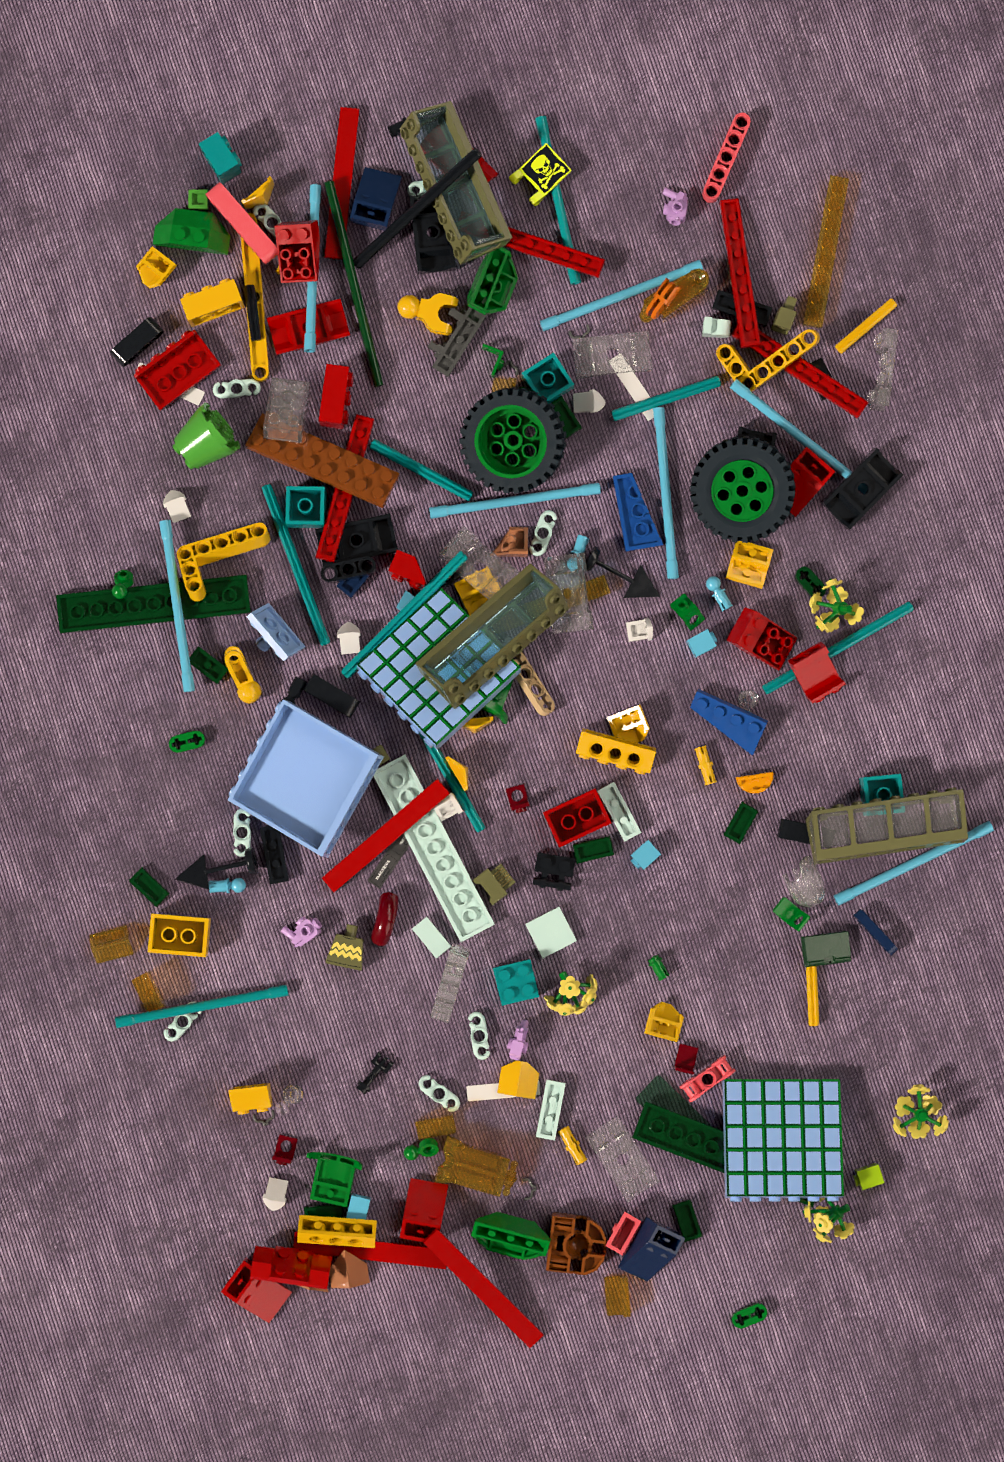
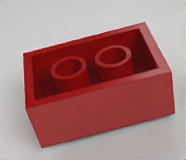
[318,364,354,429]
[543,788,611,848]

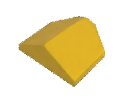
[241,176,274,209]
[136,246,177,289]
[607,704,650,743]
[462,716,494,734]
[445,756,468,791]
[644,1002,684,1042]
[497,1060,539,1099]

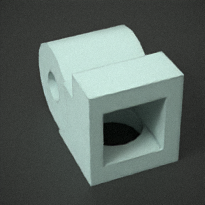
[702,317,731,338]

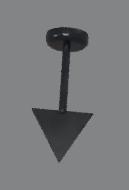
[582,546,660,598]
[175,847,258,890]

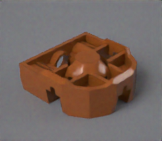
[545,1212,608,1275]

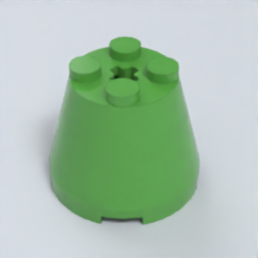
[173,402,241,470]

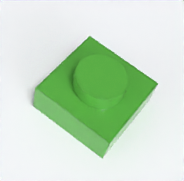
[188,190,208,210]

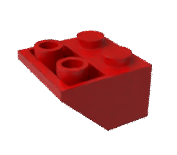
[388,550,426,590]

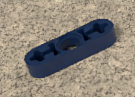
[853,909,898,956]

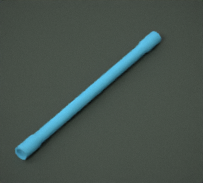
[304,184,321,353]
[540,260,703,332]
[729,379,868,494]
[653,407,679,579]
[429,482,601,519]
[159,520,195,692]
[833,821,994,906]

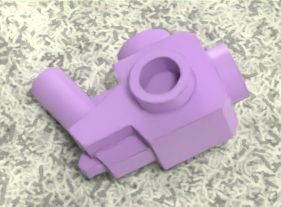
[663,187,688,226]
[281,916,322,948]
[507,1019,529,1060]

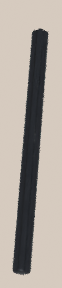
[353,148,482,268]

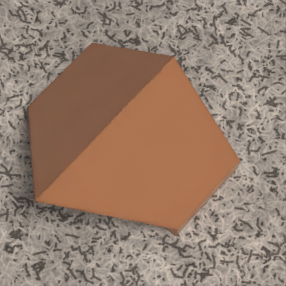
[490,527,528,557]
[330,1250,370,1288]

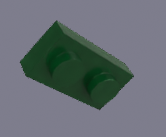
[189,646,229,685]

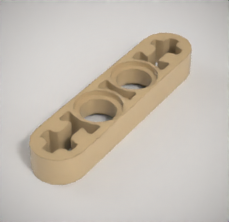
[514,652,555,716]

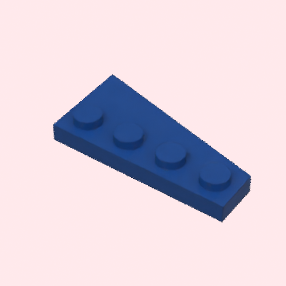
[613,473,663,552]
[690,689,768,756]

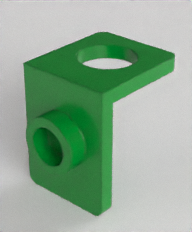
[482,344,504,378]
[670,594,705,631]
[773,897,810,932]

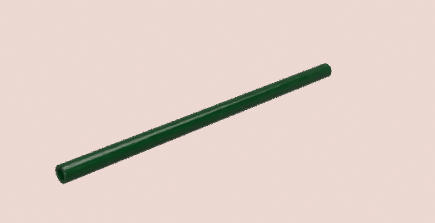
[324,181,384,387]

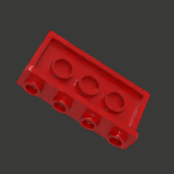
[133,330,221,411]

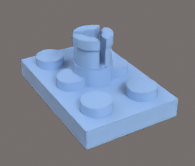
[247,603,306,661]

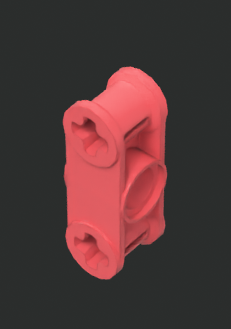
[679,1055,736,1102]

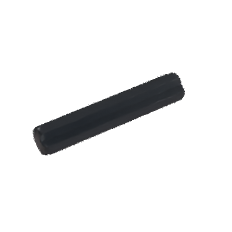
[244,285,261,341]

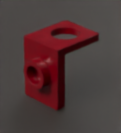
[506,784,530,814]
[673,1043,698,1075]
[272,1134,298,1166]

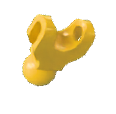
[397,293,459,336]
[224,646,262,704]

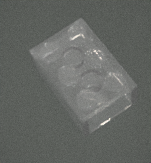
[263,377,310,443]

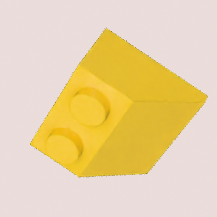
[228,1083,273,1115]

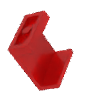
[787,641,846,704]

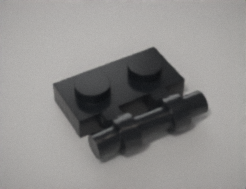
[532,852,575,891]

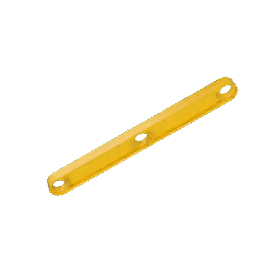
[241,213,269,382]

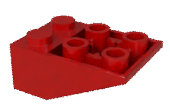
[274,220,320,283]
[790,446,835,517]
[726,607,797,671]
[400,1178,448,1242]
[221,1258,292,1323]

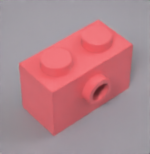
[605,1212,643,1256]

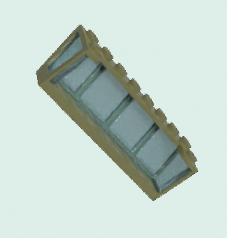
[400,101,512,265]
[415,563,569,709]

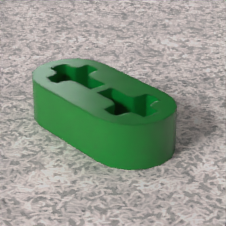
[169,731,206,753]
[731,1303,767,1329]

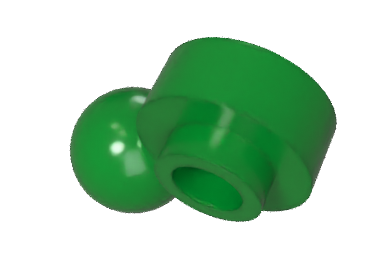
[112,570,134,599]
[404,1138,439,1160]

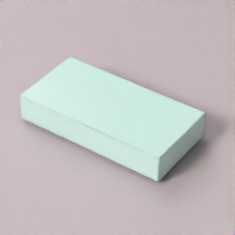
[412,917,451,958]

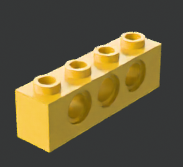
[576,728,656,775]
[297,1215,377,1248]

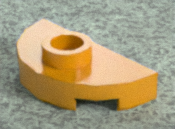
[735,772,774,794]

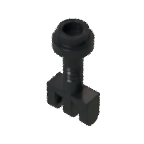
[356,1052,394,1094]

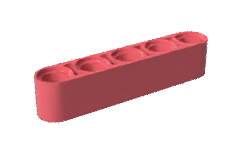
[702,113,751,203]
[205,182,278,265]

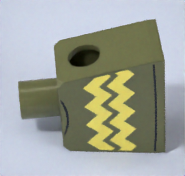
[325,924,364,971]

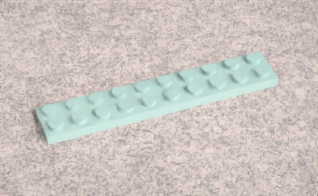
[374,755,495,942]

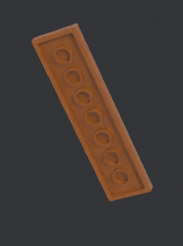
[245,413,400,508]

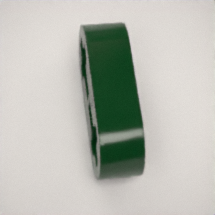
[795,567,826,597]

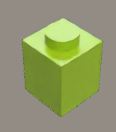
[853,1163,885,1190]

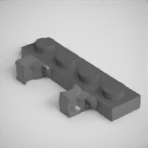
[428,307,487,377]

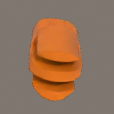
[646,278,682,319]

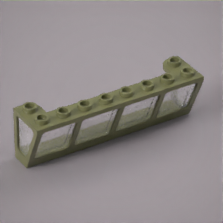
[805,787,968,865]

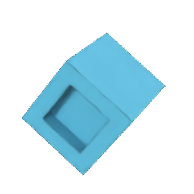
[686,629,717,658]
[630,840,661,870]
[346,1193,371,1220]

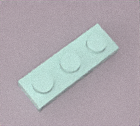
[597,782,642,842]
[536,1079,566,1141]

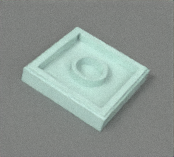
[525,907,577,958]

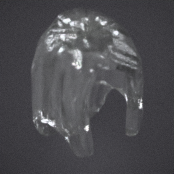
[783,856,825,907]

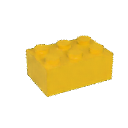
[180,278,245,327]
[148,913,211,957]

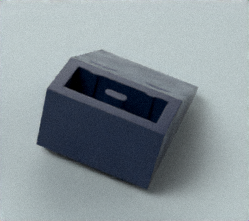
[350,167,402,231]
[618,1217,685,1281]

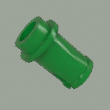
[648,955,670,981]

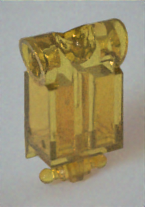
[640,269,709,323]
[434,1135,518,1197]

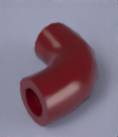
[371,892,399,946]

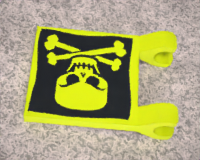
[509,143,572,206]

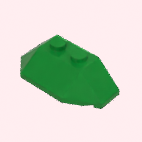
[153,208,231,255]
[467,247,518,315]
[471,1212,551,1260]

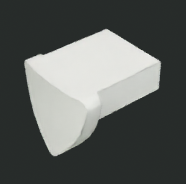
[573,389,605,413]
[163,490,191,523]
[626,617,653,642]
[337,622,361,655]
[434,792,463,822]
[263,1177,288,1211]

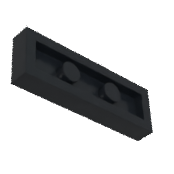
[712,290,773,327]
[260,826,289,884]

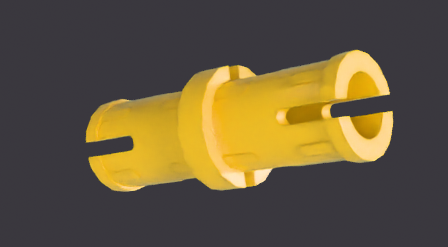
[694,745,717,785]
[558,1126,587,1165]

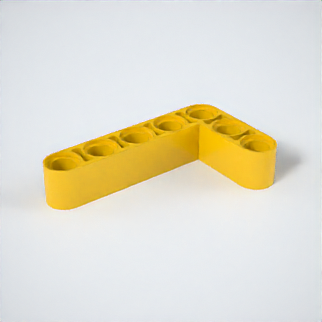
[716,329,820,392]
[177,522,271,601]

